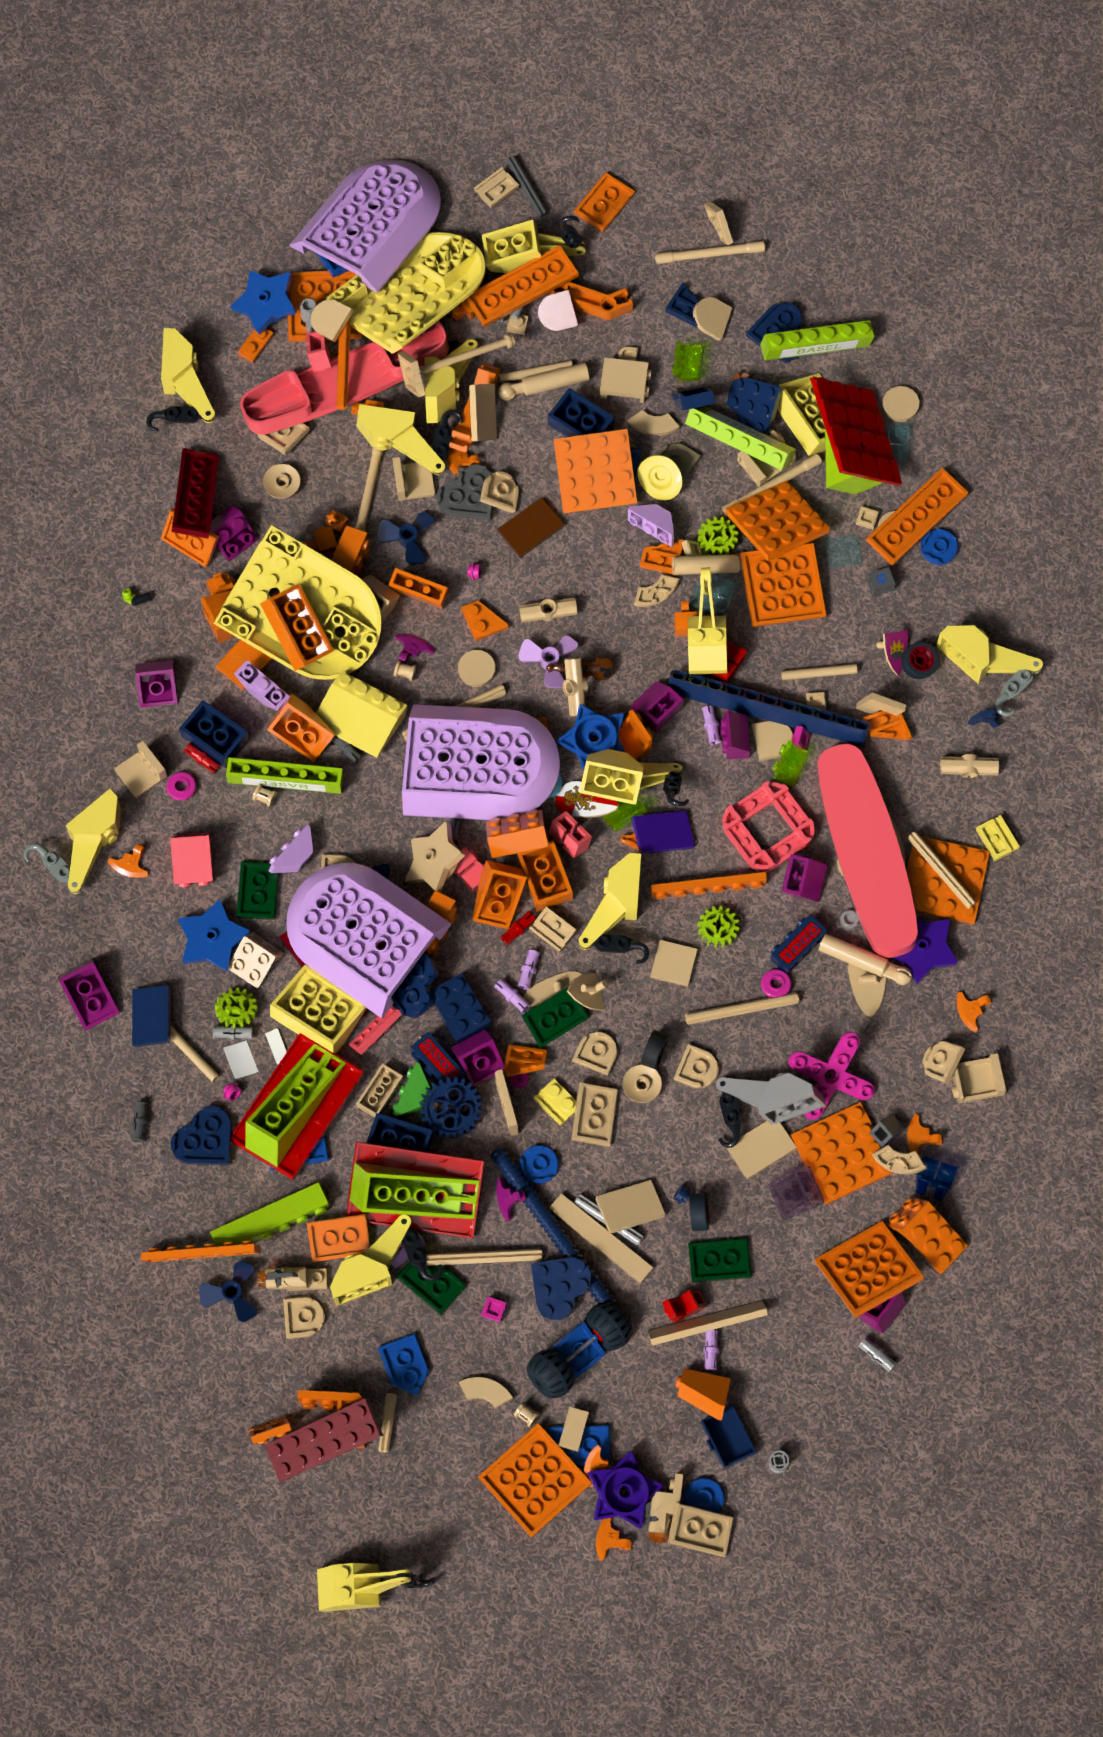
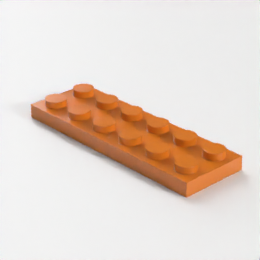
[465,245,579,327]
[866,467,969,566]

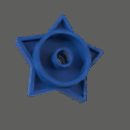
[230,271,296,334]
[557,704,626,772]
[178,900,250,972]

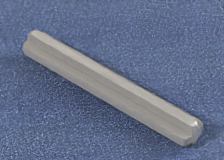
[574,1194,644,1245]

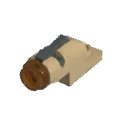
[258,1267,327,1291]
[646,1473,683,1544]

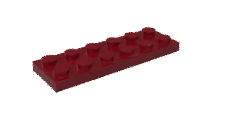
[171,448,219,539]
[265,1398,383,1482]

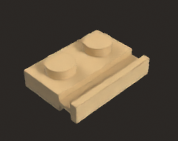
[474,167,519,209]
[529,907,577,952]

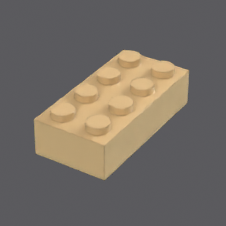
[356,1063,403,1118]

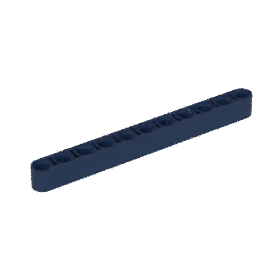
[668,670,870,745]

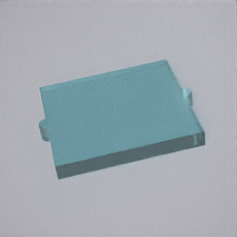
[824,535,862,569]

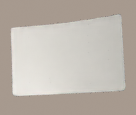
[223,1028,287,1079]

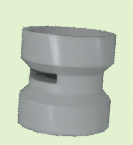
[768,1450,789,1474]

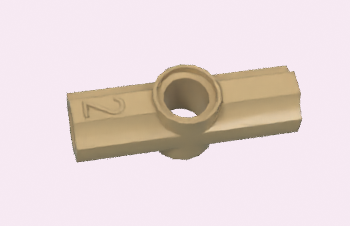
[519,598,577,623]
[563,657,588,716]
[940,754,999,778]

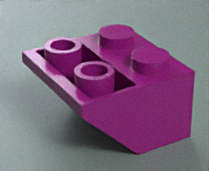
[210,505,258,561]
[629,681,684,733]
[720,711,750,759]
[781,854,827,903]

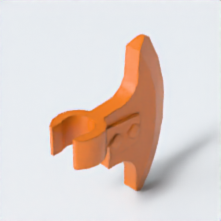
[447,447,480,475]
[107,844,148,878]
[957,992,991,1033]
[907,1114,942,1155]
[584,1445,614,1487]
[596,1518,632,1561]

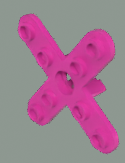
[788,1032,874,1120]

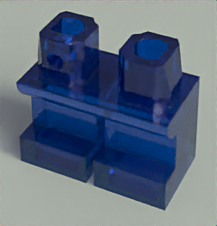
[915,1155,958,1201]

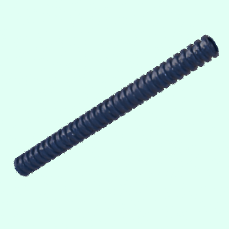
[490,1147,617,1305]

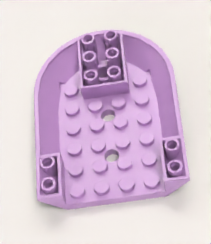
[289,159,441,293]
[402,704,560,820]
[286,863,451,1018]

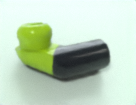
[122,588,150,606]

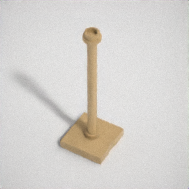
[398,334,515,397]

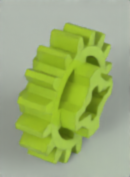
[698,516,738,555]
[697,906,739,948]
[215,988,257,1028]

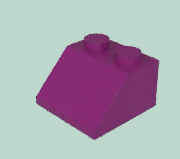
[135,660,178,708]
[451,1030,505,1087]
[859,1292,906,1334]

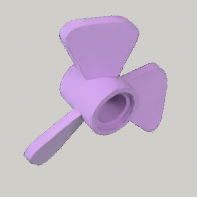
[519,636,578,688]

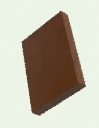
[497,497,564,558]

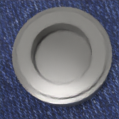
[840,910,859,930]

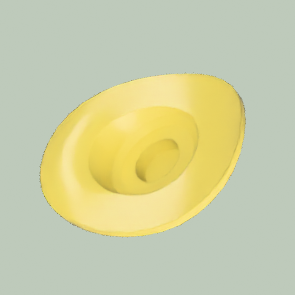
[638,455,682,500]

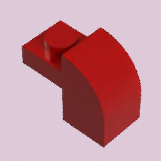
[662,1289,707,1323]

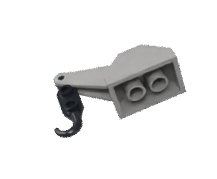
[716,1073,826,1148]

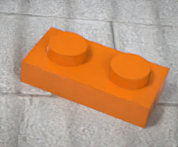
[238,328,273,363]

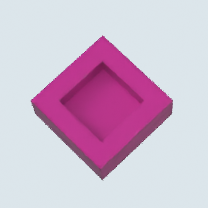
[792,726,811,752]
[481,1297,507,1323]

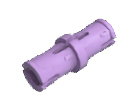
[702,705,721,745]
[517,950,540,990]
[494,978,531,1013]
[703,1330,719,1371]

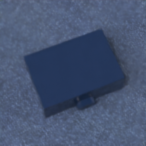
[672,387,715,411]
[700,1406,756,1470]

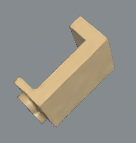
[600,357,651,403]
[737,430,796,487]
[951,1053,1006,1103]

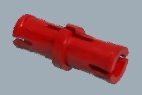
[184,742,221,774]
[500,911,536,946]

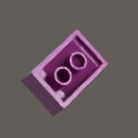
[57,959,120,1031]

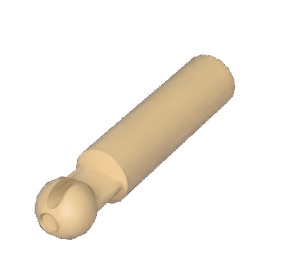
[498,362,589,401]
[672,554,742,575]
[819,933,912,986]

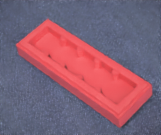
[349,1006,402,1055]

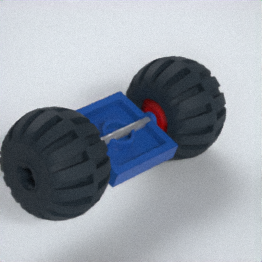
[527,1302,632,1399]

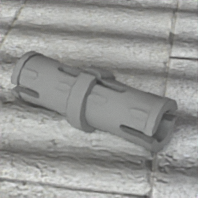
[213,1025,253,1040]
[858,1337,897,1373]

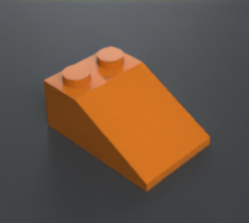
[267,694,335,762]
[472,860,527,929]

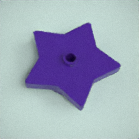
[892,918,958,984]
[587,1451,663,1528]

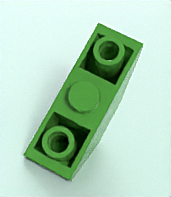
[391,1062,430,1120]

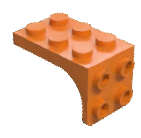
[592,709,653,761]
[887,1198,968,1274]

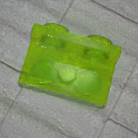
[672,341,705,382]
[771,740,809,787]
[602,801,647,832]

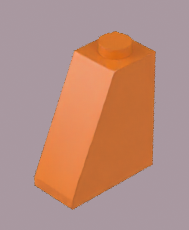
[675,1368,731,1420]

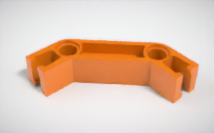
[549,282,633,320]
[449,363,500,453]

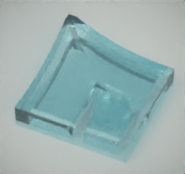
[884,424,910,462]
[689,575,739,615]

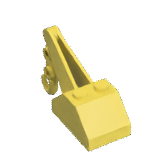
[688,567,727,674]

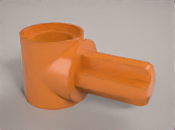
[325,510,350,533]

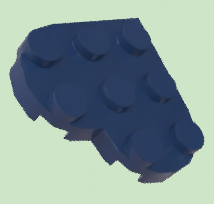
[746,302,802,363]
[727,378,784,434]
[391,952,439,1019]
[170,1106,231,1165]
[531,1258,593,1320]

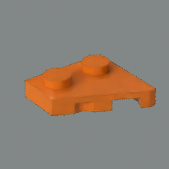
[640,539,684,574]
[503,1045,547,1077]

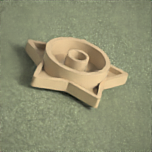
[405,822,465,892]

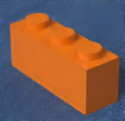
[388,568,449,609]

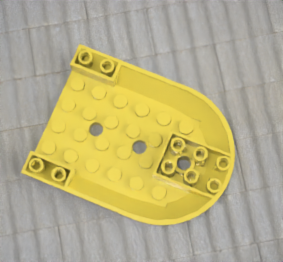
[327,232,486,354]
[213,525,381,680]

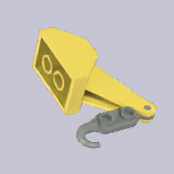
[937,625,1043,716]
[23,789,121,894]

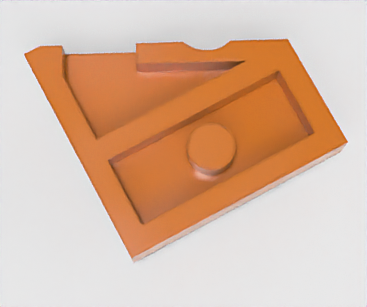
[461,601,509,642]
[862,711,912,740]

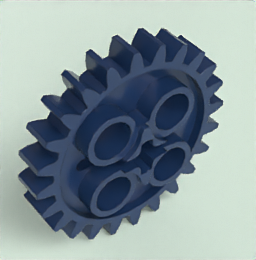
[419,1075,483,1139]

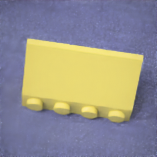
[777,373,826,456]
[316,670,407,758]
[270,965,367,1054]

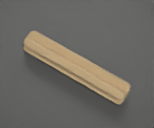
[378,1393,397,1453]

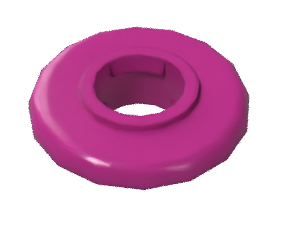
[166,772,196,800]
[761,969,791,998]

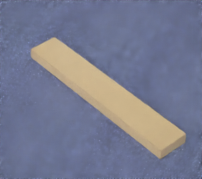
[549,1194,653,1284]
[647,1301,768,1345]

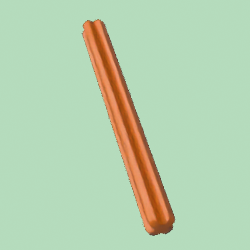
[336,316,351,410]

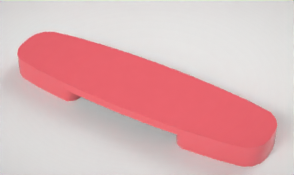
[240,321,449,435]
[817,744,918,958]

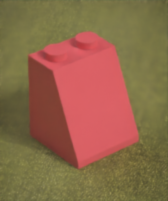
[170,832,214,887]

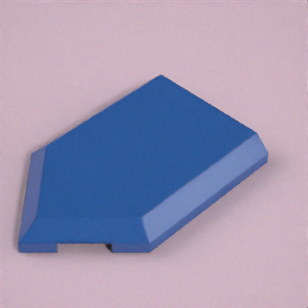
[378,1333,429,1396]

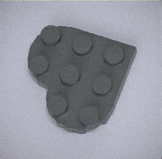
[437,464,492,520]

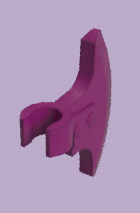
[395,634,435,664]
[496,1178,526,1222]

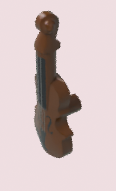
[546,657,613,680]

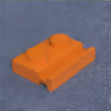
[248,1416,291,1444]

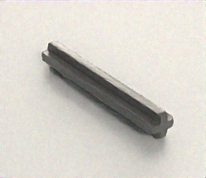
[507,156,547,217]

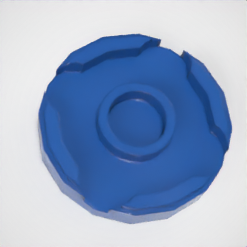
[921,529,958,565]
[520,1145,558,1184]
[684,1478,724,1513]

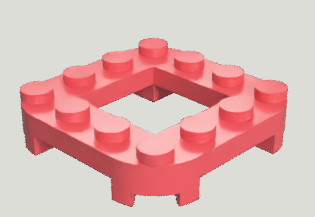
[722,781,814,873]

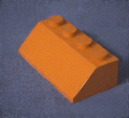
[260,583,334,671]

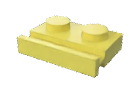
[976,815,1020,861]
[534,1079,576,1126]

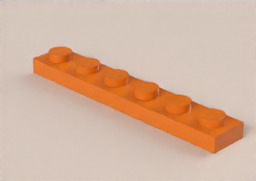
[651,872,767,900]
[141,1241,261,1262]

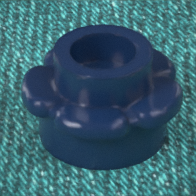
[673,1185,691,1204]

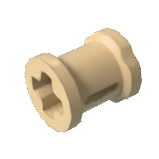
[394,660,417,681]
[252,784,277,807]
[514,1402,540,1428]

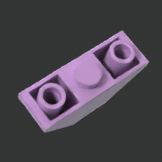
[628,504,674,547]
[234,660,289,711]
[269,824,313,873]

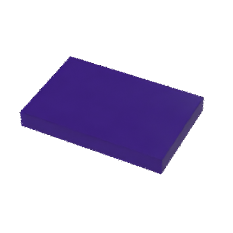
[631,811,695,854]

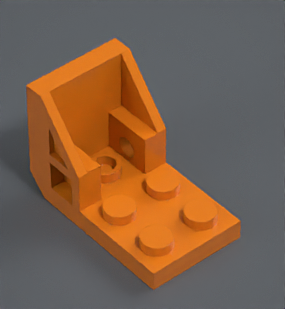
[297,1390,365,1449]

